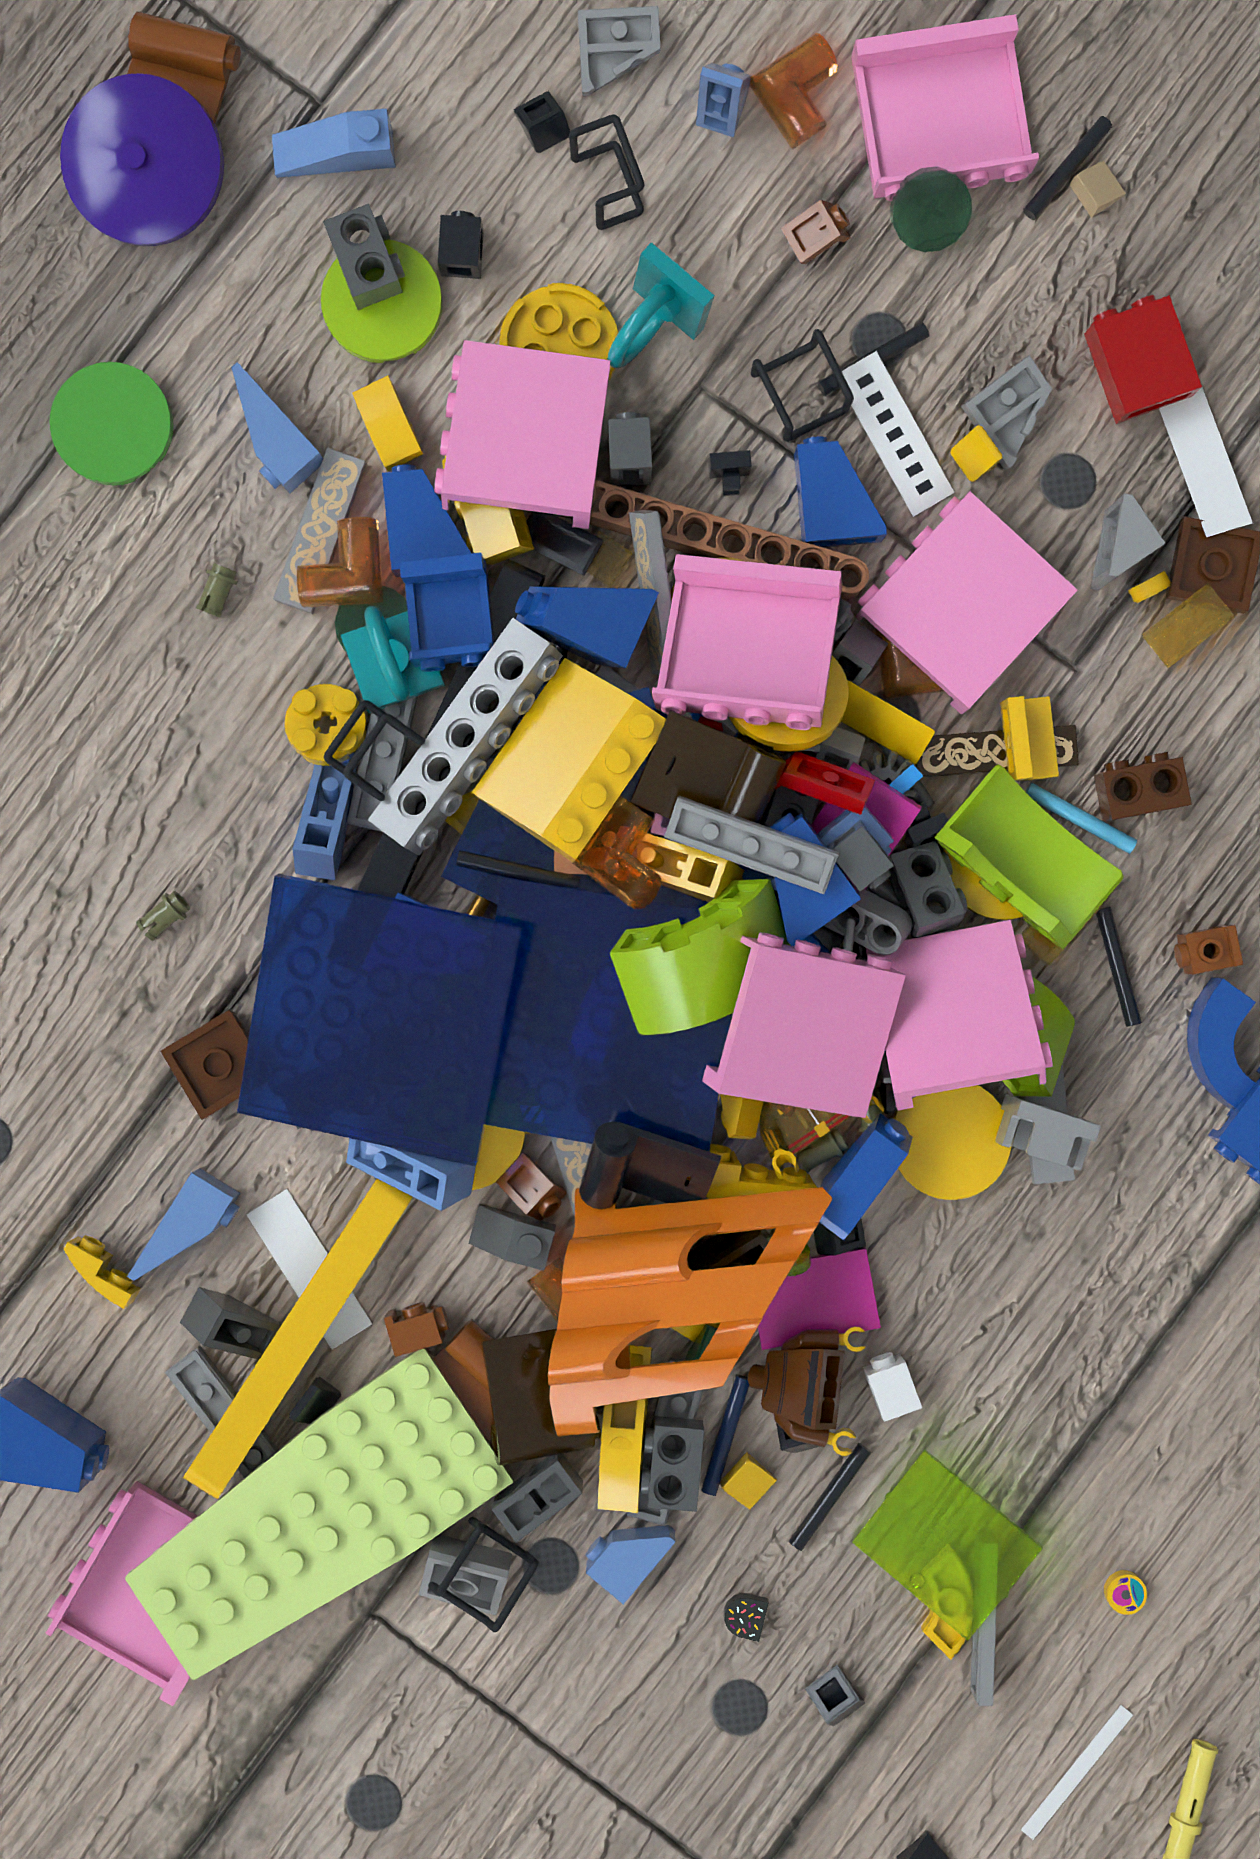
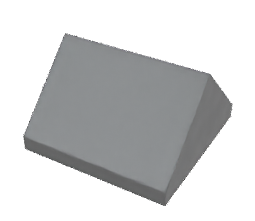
[1090,493,1165,590]
[419,1534,512,1615]

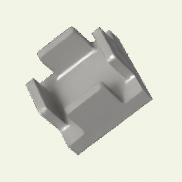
[995,1094,1101,1171]

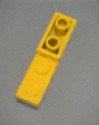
[675,1140,817,1199]
[598,1345,653,1513]

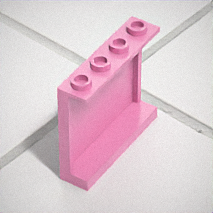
[851,14,1039,201]
[434,340,611,529]
[855,491,1077,715]
[652,554,842,730]
[865,920,1053,1111]
[702,932,906,1118]
[45,1481,197,1706]

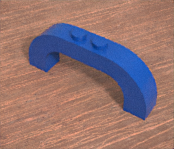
[1187,977,1256,1117]

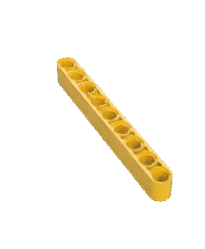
[183,1179,413,1499]

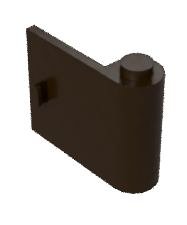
[630,710,787,824]
[481,1329,601,1466]

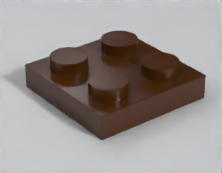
[1165,517,1260,614]
[160,1009,274,1120]

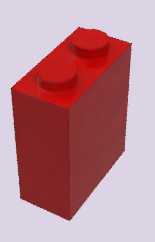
[1084,295,1202,424]

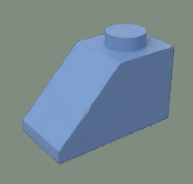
[585,1525,676,1605]

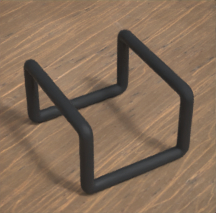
[569,114,645,230]
[751,329,854,442]
[324,700,425,801]
[428,1517,539,1632]

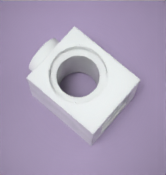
[863,1352,922,1422]

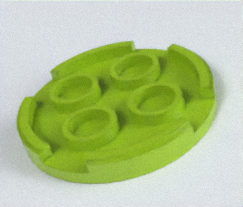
[321,240,443,363]

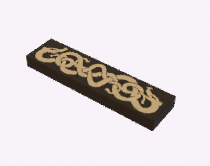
[915,725,1079,777]

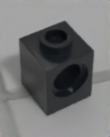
[437,211,484,279]

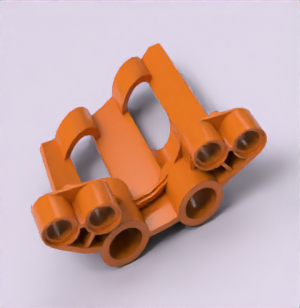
[548,1187,833,1437]

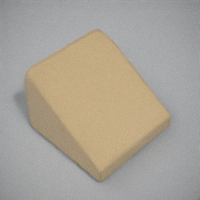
[1070,161,1126,218]

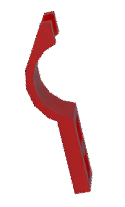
[698,716,875,815]

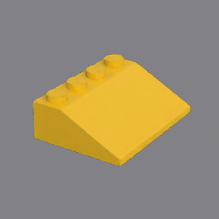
[471,658,666,863]

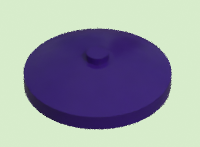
[60,73,224,246]

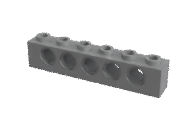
[368,618,563,856]

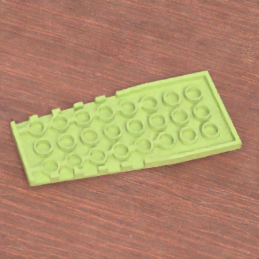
[125,1348,514,1680]

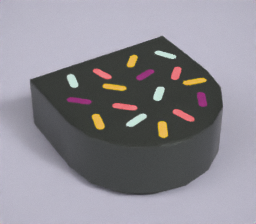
[724,1593,769,1642]

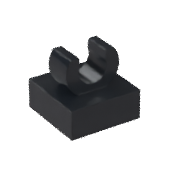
[708,450,752,496]
[904,802,948,849]

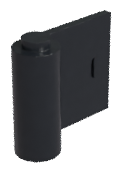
[579,1121,721,1209]

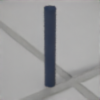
[701,1375,749,1496]

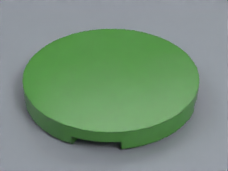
[50,362,173,486]

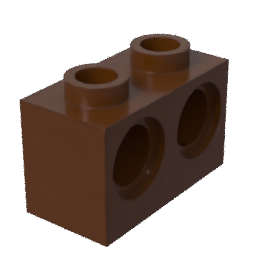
[1094,752,1192,822]

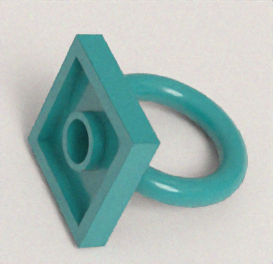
[607,242,715,369]
[341,606,445,713]

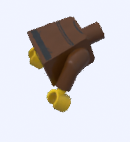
[748,1327,866,1456]

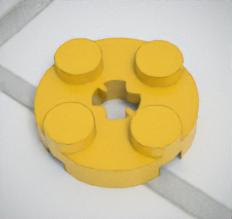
[284,684,367,766]

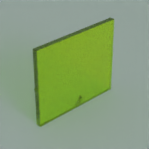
[852,1449,1043,1641]

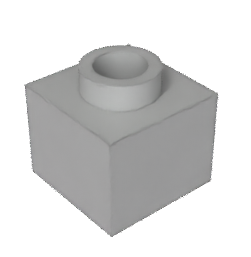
[814,727,865,770]

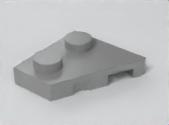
[578,6,661,96]
[961,355,1052,470]

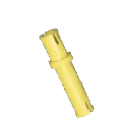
[1162,1739,1218,1859]

